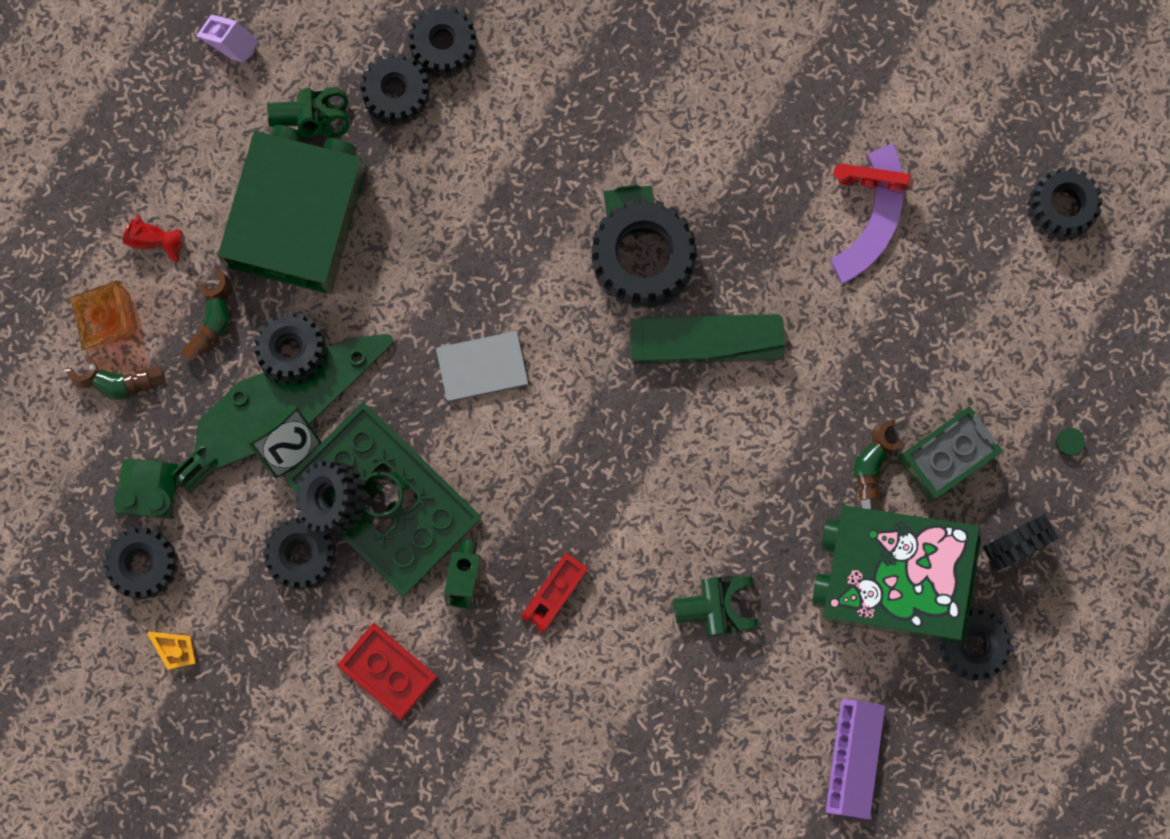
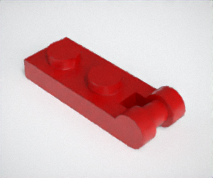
[834,164,914,193]
[521,552,588,633]

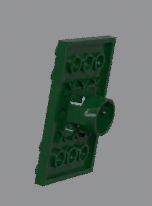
[284,401,482,598]

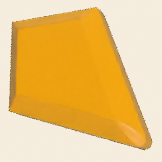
[148,632,196,670]

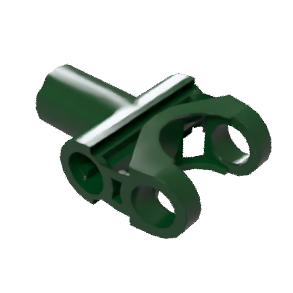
[267,87,350,138]
[673,576,760,636]

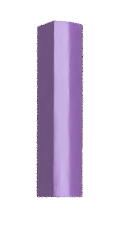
[826,699,885,820]

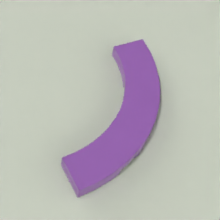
[830,143,904,285]

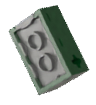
[897,406,1003,503]

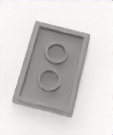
[436,331,528,403]

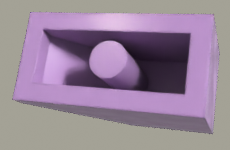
[197,15,259,63]

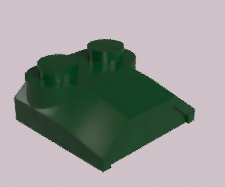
[114,459,179,520]

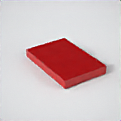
[337,622,438,720]

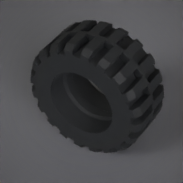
[592,199,697,308]

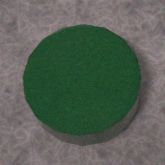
[1056,428,1085,456]

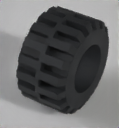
[1027,167,1103,242]

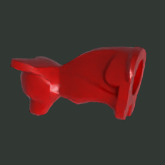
[122,215,184,262]

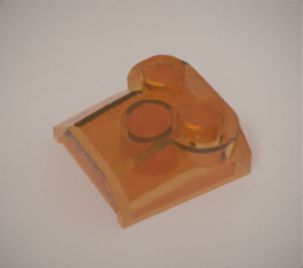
[69,280,137,350]

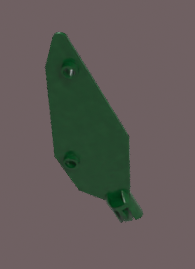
[170,334,393,494]

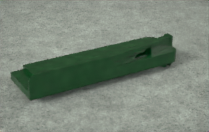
[631,314,785,364]

